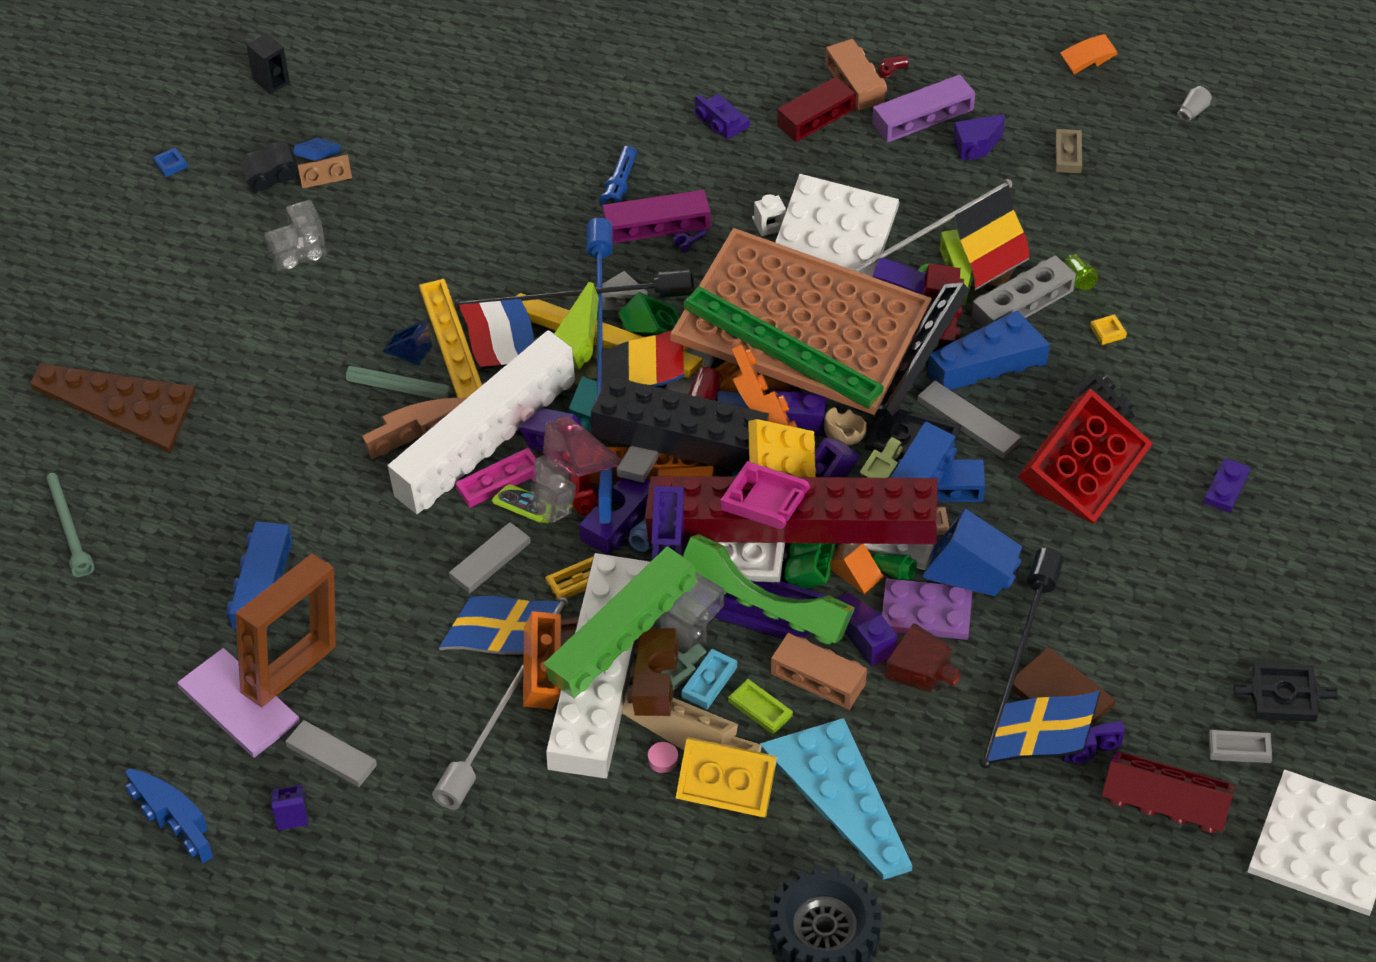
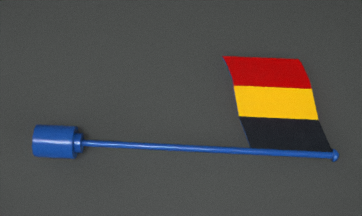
[586,218,684,403]

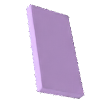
[177,648,300,758]

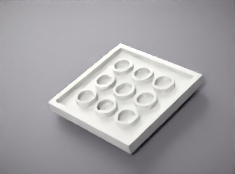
[775,174,900,277]
[1248,769,1376,916]

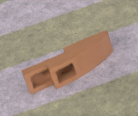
[362,398,467,459]

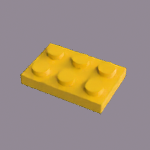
[748,419,816,477]
[676,737,778,818]

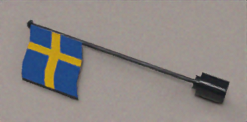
[979,548,1100,769]

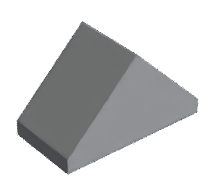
[596,271,648,311]

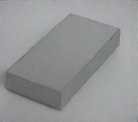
[1209,730,1272,763]

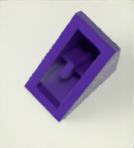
[271,784,308,830]

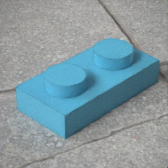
[682,649,737,710]

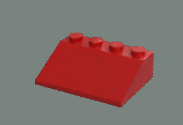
[1017,389,1153,524]

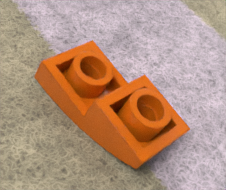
[1060,34,1118,75]

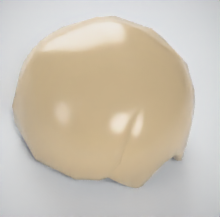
[824,407,866,446]

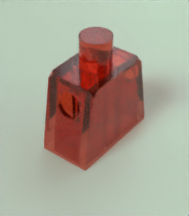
[886,623,961,692]

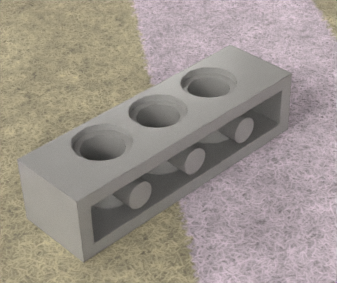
[971,255,1076,328]

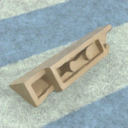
[622,693,762,752]

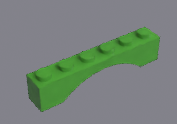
[683,534,855,644]

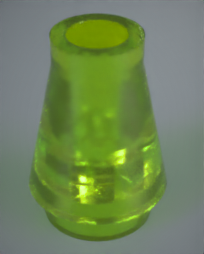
[1065,254,1098,290]

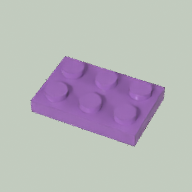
[882,579,972,640]

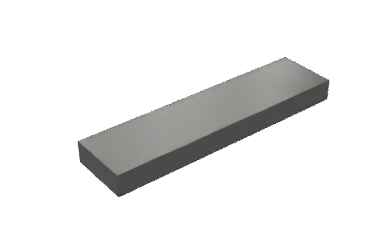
[917,381,1021,458]

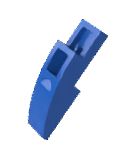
[125,769,213,864]

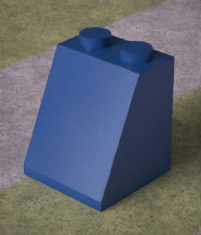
[923,508,1022,596]

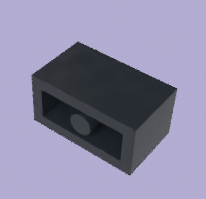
[246,32,290,94]

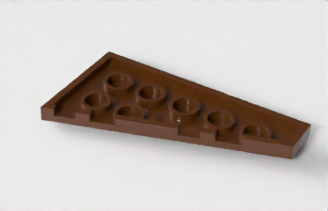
[30,363,196,454]

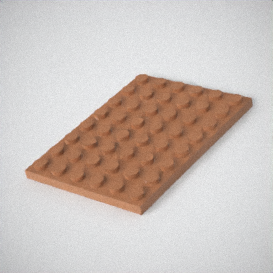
[670,228,932,415]

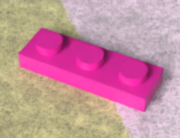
[455,448,543,508]

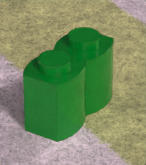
[784,543,835,589]

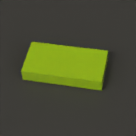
[728,679,793,735]

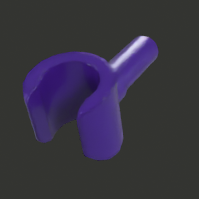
[674,229,707,253]

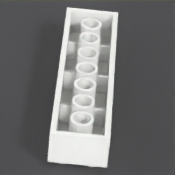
[387,330,575,514]
[546,553,650,778]

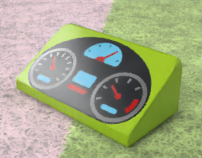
[492,484,557,523]

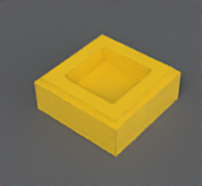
[1090,314,1127,345]

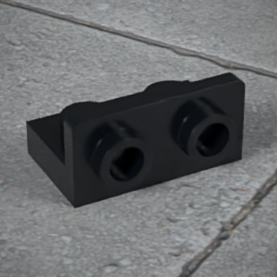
[1070,372,1135,420]

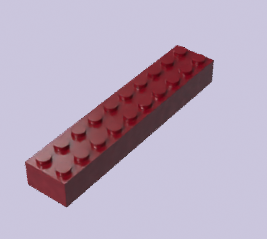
[645,476,938,544]

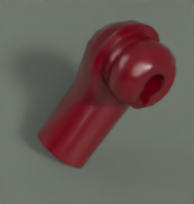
[877,55,908,78]

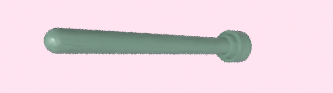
[46,473,94,577]

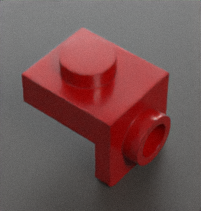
[568,471,599,515]

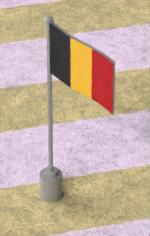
[852,179,1029,290]

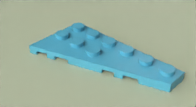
[760,718,912,880]

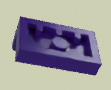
[694,94,750,139]

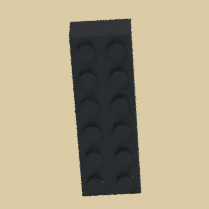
[590,376,769,472]

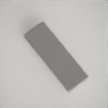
[449,522,530,594]
[285,720,377,787]

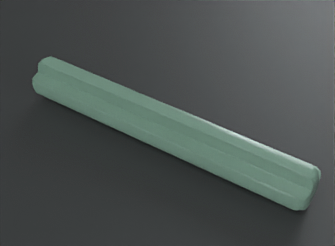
[346,366,450,399]

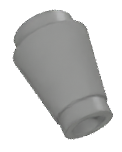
[1177,86,1212,122]

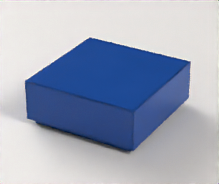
[153,148,188,177]

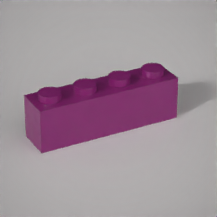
[603,190,711,243]

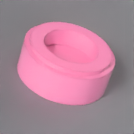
[648,742,678,773]

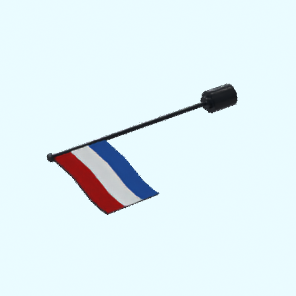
[454,268,694,369]

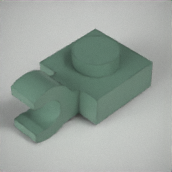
[658,643,706,691]

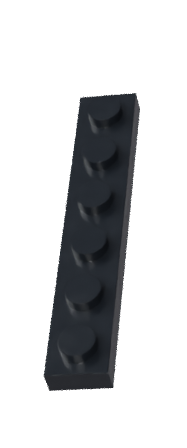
[874,283,969,416]

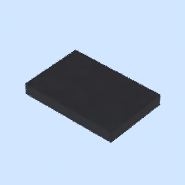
[865,409,961,459]

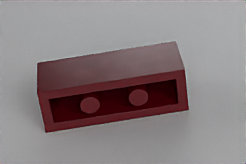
[777,77,855,142]

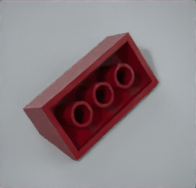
[1102,750,1236,833]

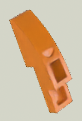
[732,345,798,428]

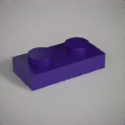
[1204,458,1251,513]

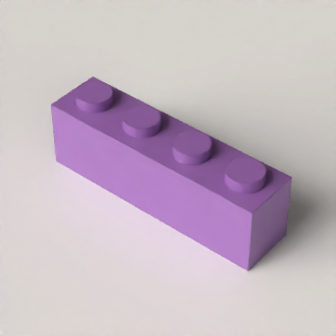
[872,75,975,143]

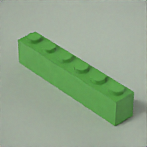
[543,546,697,699]

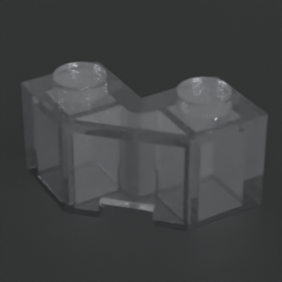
[531,450,576,523]

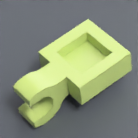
[860,437,903,478]

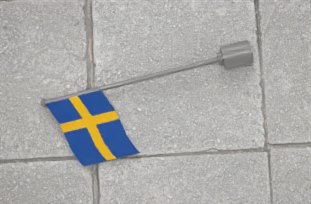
[432,596,569,810]

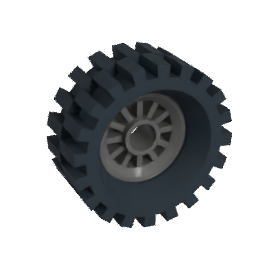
[769,866,882,962]

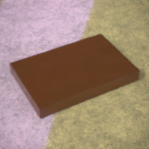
[1011,647,1116,726]

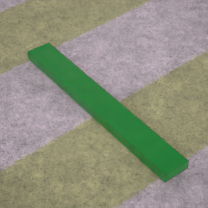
[683,286,884,409]

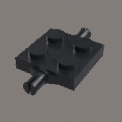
[1233,663,1338,722]

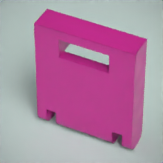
[721,461,810,529]

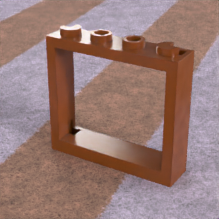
[235,553,336,708]

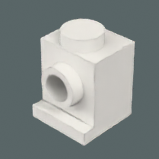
[752,194,786,236]

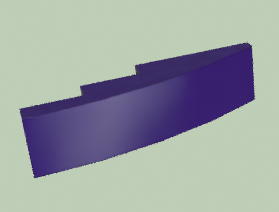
[651,486,684,604]

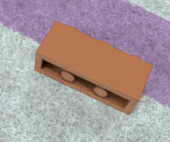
[825,39,887,111]
[771,633,867,710]

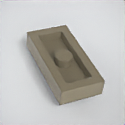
[1055,129,1082,173]

